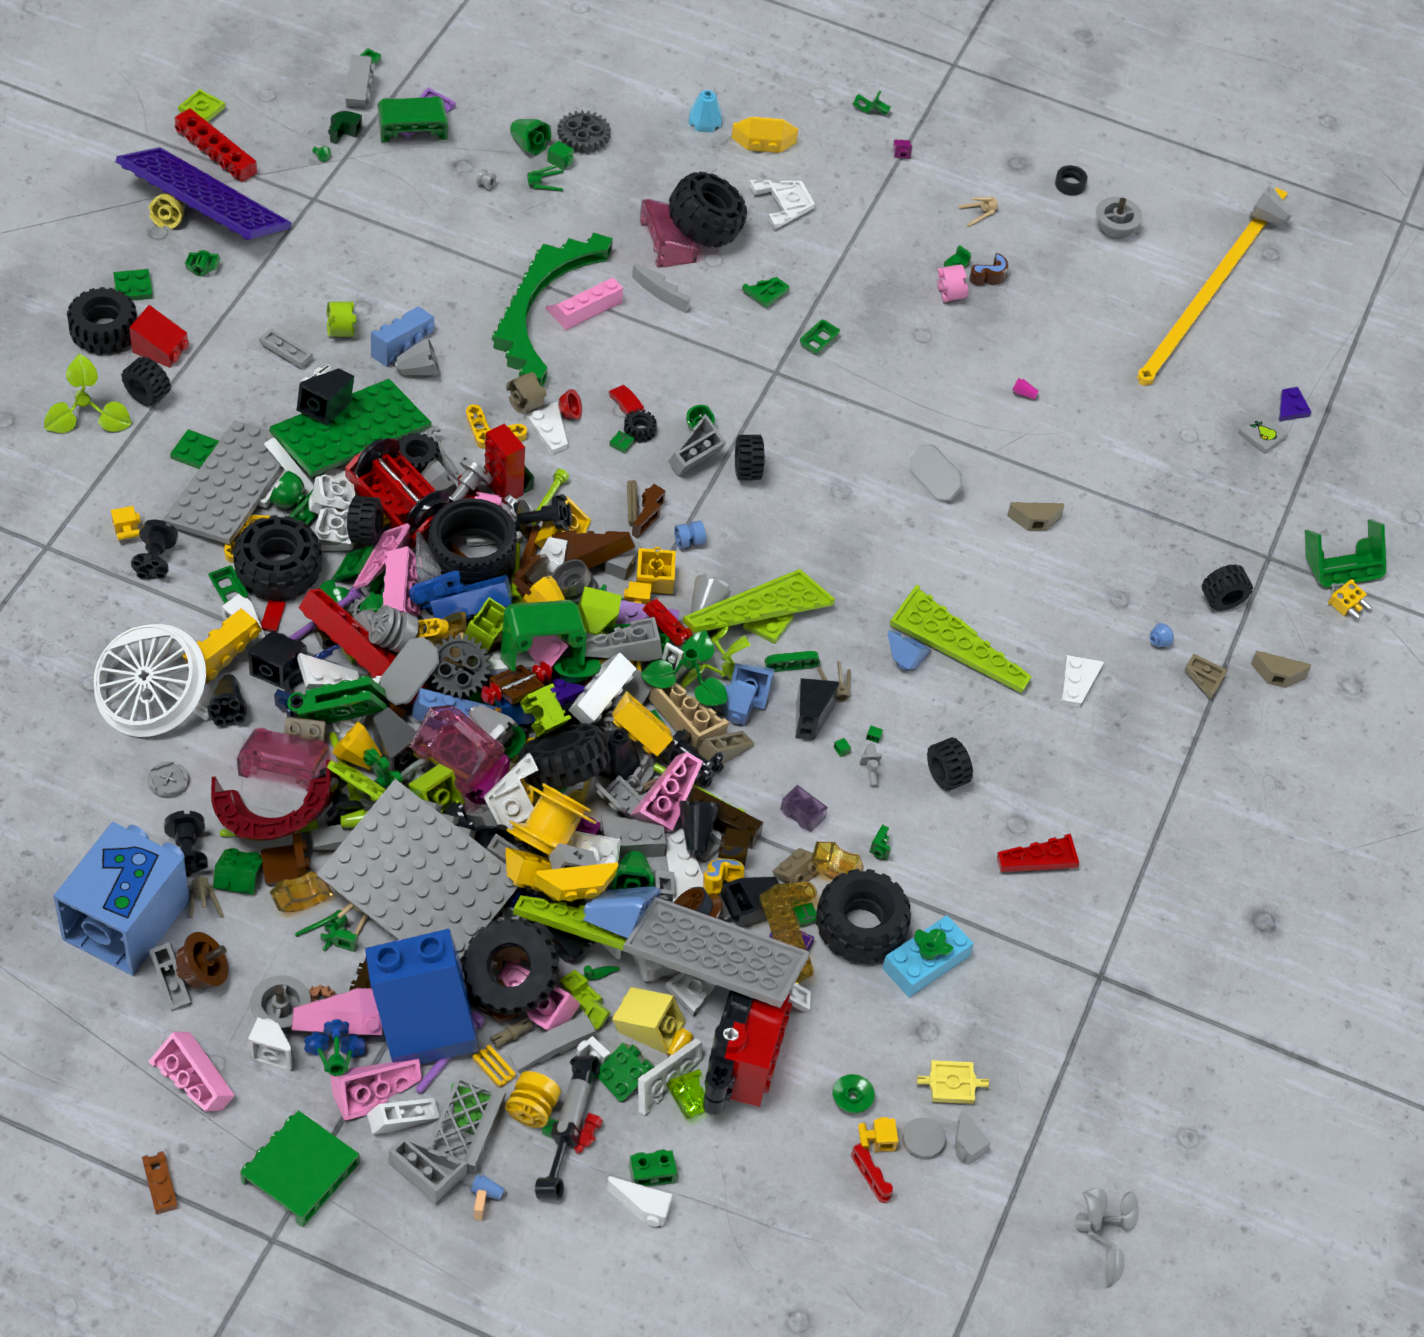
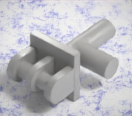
[859,743,882,787]

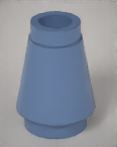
[470,1174,504,1200]

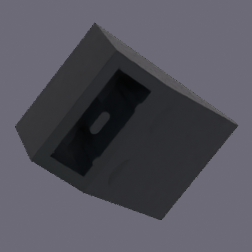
[721,876,793,928]

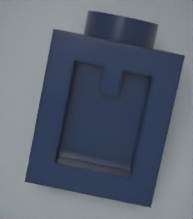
[274,689,298,717]

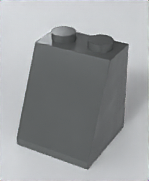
[373,707,421,774]

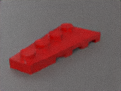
[997,833,1079,872]

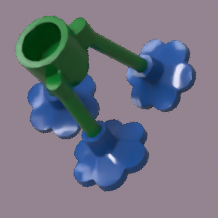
[304,1019,365,1076]

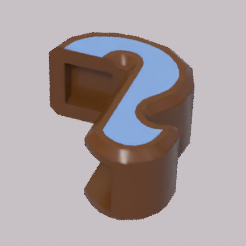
[969,253,1008,286]

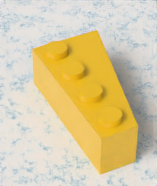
[182,608,262,684]

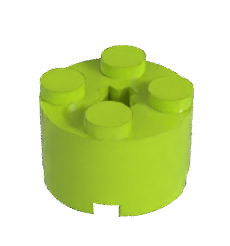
[326,301,356,337]

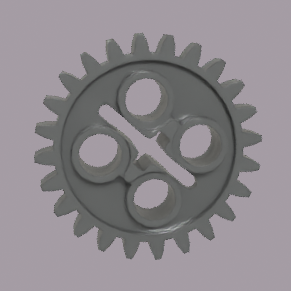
[557,110,611,153]
[430,634,492,698]

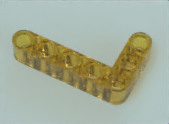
[760,882,817,984]

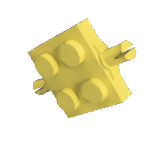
[916,1060,989,1104]

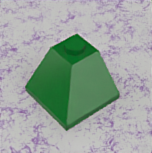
[331,545,374,582]

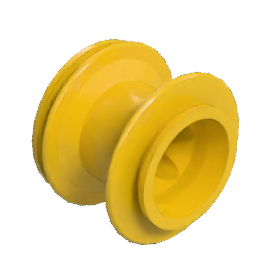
[506,783,596,855]

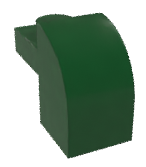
[328,111,362,144]

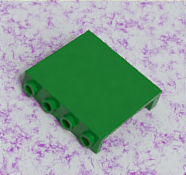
[240,1110,360,1228]

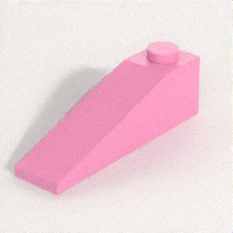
[353,523,410,589]
[498,962,580,1031]
[292,988,382,1035]

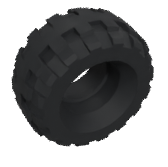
[668,172,747,248]
[233,515,322,601]
[816,869,911,963]

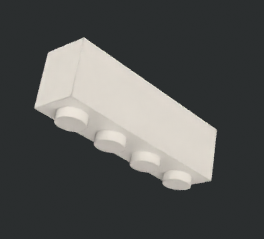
[569,653,636,724]

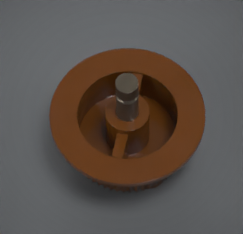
[175,932,228,988]

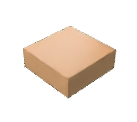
[474,1190,486,1221]

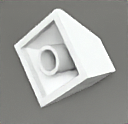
[248,1018,292,1072]

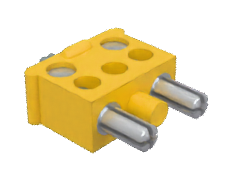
[1328,580,1372,620]

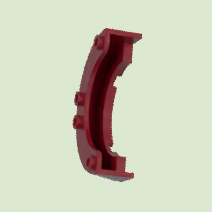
[211,759,339,841]

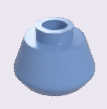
[1149,623,1174,647]

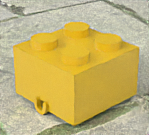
[636,547,676,594]

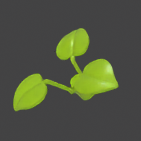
[44,354,132,433]
[680,626,751,689]

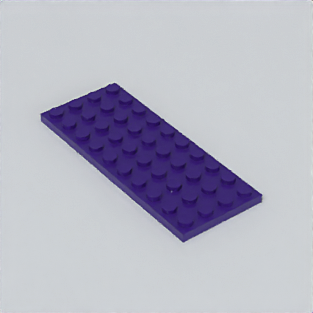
[115,147,292,240]

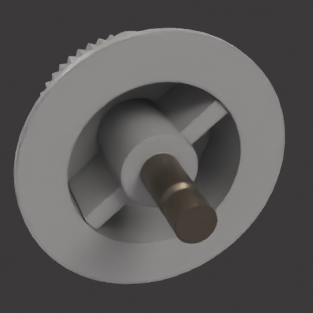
[1096,197,1142,238]
[250,975,311,1032]

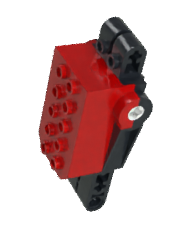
[702,990,792,1115]

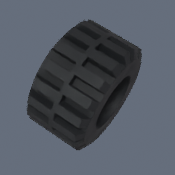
[121,356,171,406]
[398,433,440,474]
[735,435,765,480]
[347,496,384,545]
[1201,564,1253,611]
[927,737,973,791]

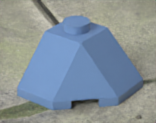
[887,630,931,671]
[731,663,775,709]
[719,680,756,726]

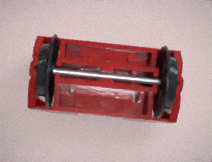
[345,438,450,550]

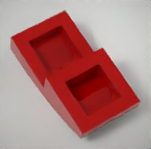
[609,384,644,414]

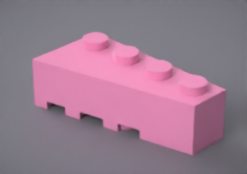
[630,752,703,833]

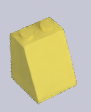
[612,987,686,1054]

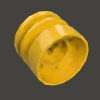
[505,1071,561,1128]

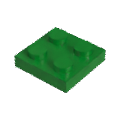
[113,269,153,301]
[170,429,219,469]

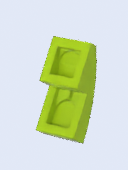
[559,969,603,1012]

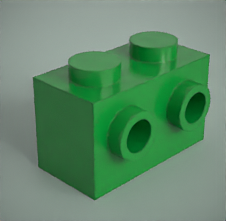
[629,1149,677,1187]

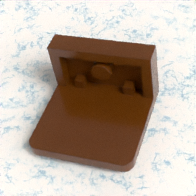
[512,554,548,597]
[261,833,310,885]

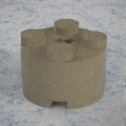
[506,372,547,415]

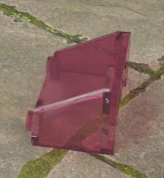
[640,199,700,268]
[409,705,505,794]
[237,728,329,791]

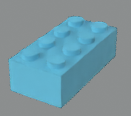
[882,915,974,997]

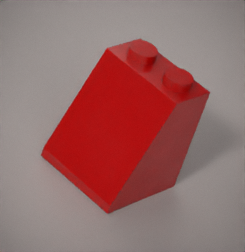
[129,305,189,368]

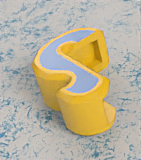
[703,859,744,894]

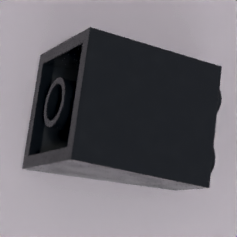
[296,368,354,426]
[248,630,307,690]
[795,678,839,740]
[533,900,595,962]

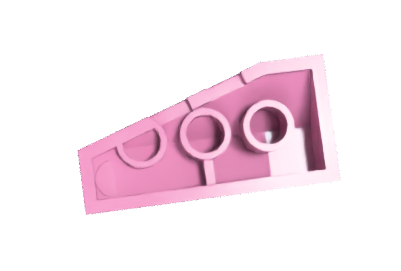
[330,1059,421,1120]

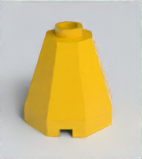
[522,576,565,603]
[332,722,382,770]

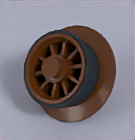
[674,887,722,919]

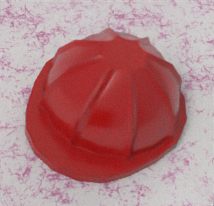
[558,389,582,420]

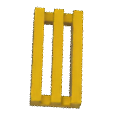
[472,1044,516,1088]

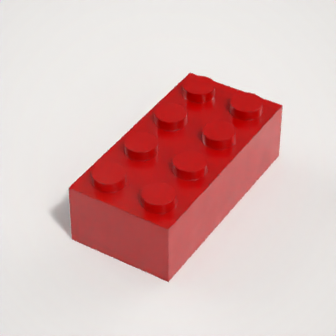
[484,423,525,504]

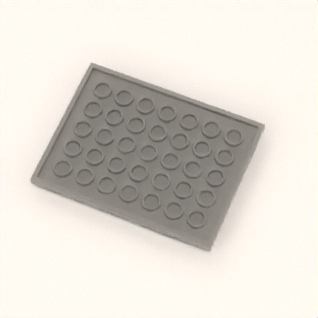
[316,779,519,960]

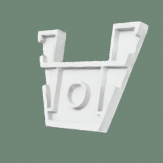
[749,180,815,229]
[484,753,538,829]

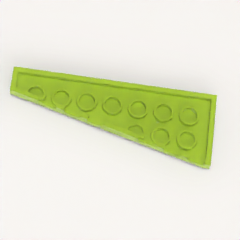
[683,569,835,633]
[889,584,1032,693]

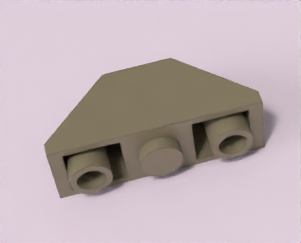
[1007,502,1064,531]
[1251,651,1311,688]

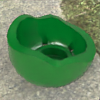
[686,405,715,430]

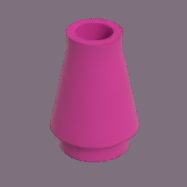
[1012,378,1039,400]

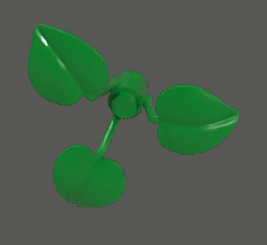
[641,630,727,706]

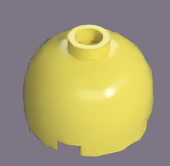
[148,193,185,229]

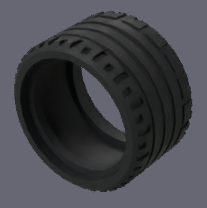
[428,498,517,586]

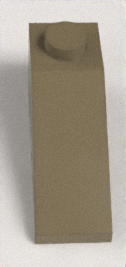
[698,731,755,763]

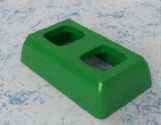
[800,319,840,355]
[208,565,248,604]

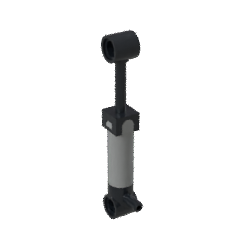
[535,1055,600,1200]

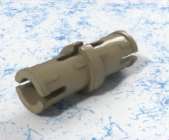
[490,1017,533,1049]

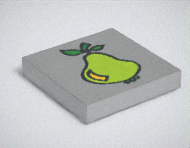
[1238,413,1288,454]

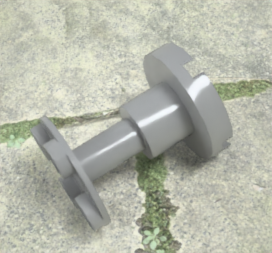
[449,457,494,503]

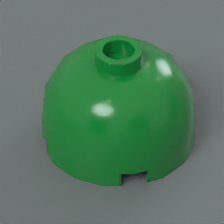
[270,471,305,509]

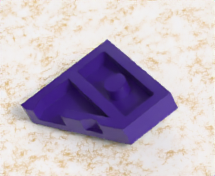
[1278,387,1311,422]
[549,679,586,706]

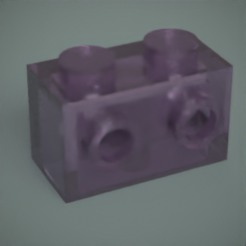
[780,785,828,832]

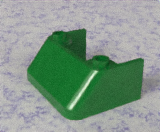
[1305,519,1386,587]
[500,600,587,671]

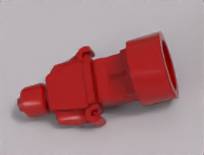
[574,1113,603,1154]

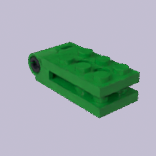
[287,676,386,724]

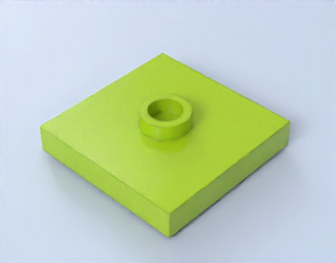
[178,89,226,122]

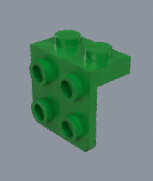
[213,848,263,895]
[597,1042,655,1102]

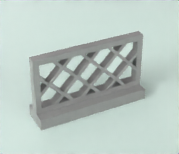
[428,1075,506,1174]

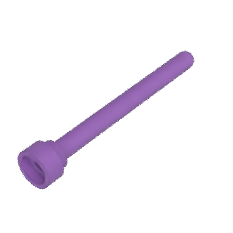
[289,587,365,640]
[416,1011,485,1094]

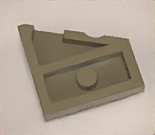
[1184,654,1228,699]

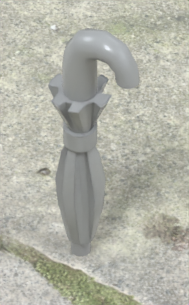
[427,426,459,480]

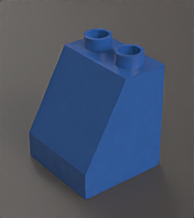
[365,928,479,1065]

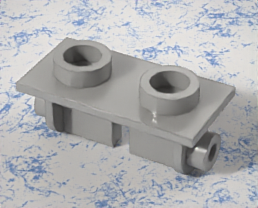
[626,753,659,793]

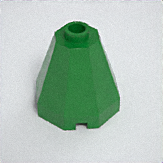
[510,119,552,156]
[611,851,654,890]

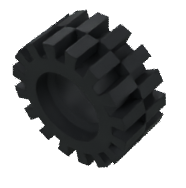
[624,409,657,443]

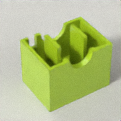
[463,597,506,654]
[520,683,571,737]

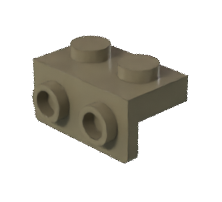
[284,717,328,742]
[772,848,821,892]

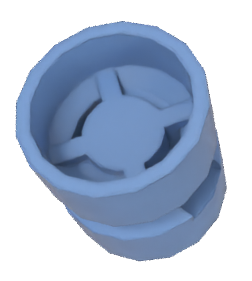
[674,520,706,549]

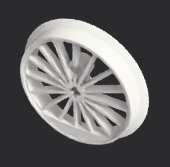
[94,624,206,737]

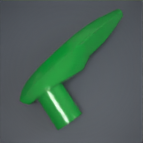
[583,965,620,980]

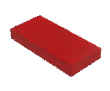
[261,599,286,632]

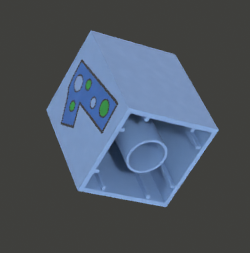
[53,821,189,976]

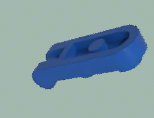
[409,571,464,604]

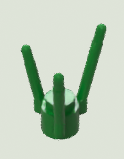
[527,165,564,191]
[295,910,348,951]

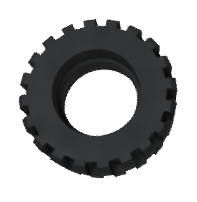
[67,287,137,355]

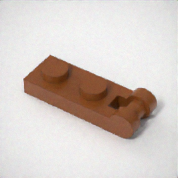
[142,1151,178,1214]

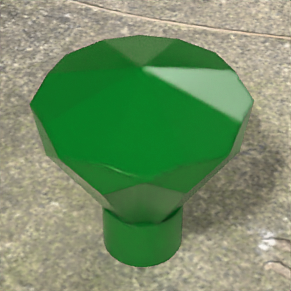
[312,146,331,162]

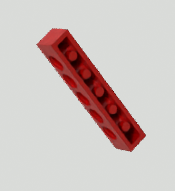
[175,108,257,183]

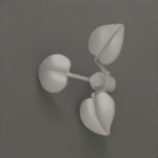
[1075,1188,1139,1287]

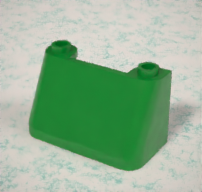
[377,96,448,143]

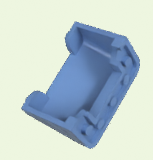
[583,886,661,938]

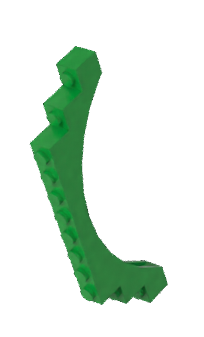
[492,233,613,386]

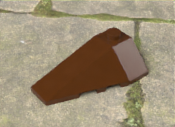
[552,531,635,569]

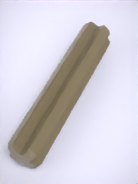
[627,480,638,526]

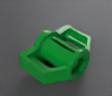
[185,250,220,276]

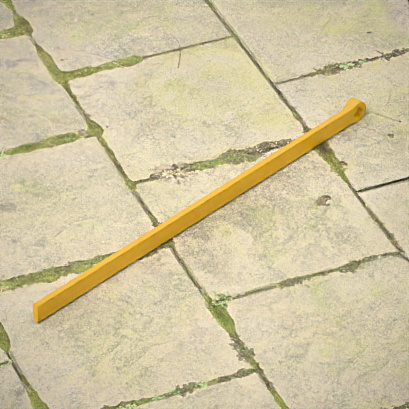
[1137,187,1288,386]

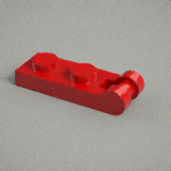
[642,598,693,645]
[851,1143,893,1203]

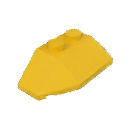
[731,117,798,153]
[534,862,618,901]

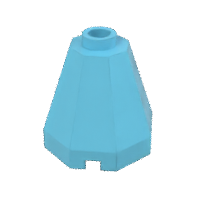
[689,90,722,132]

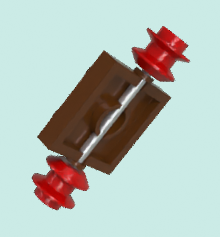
[481,661,552,705]

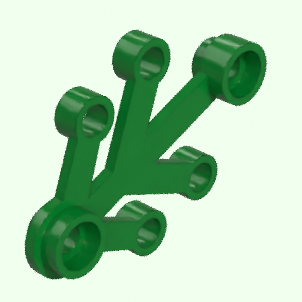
[363,748,416,795]

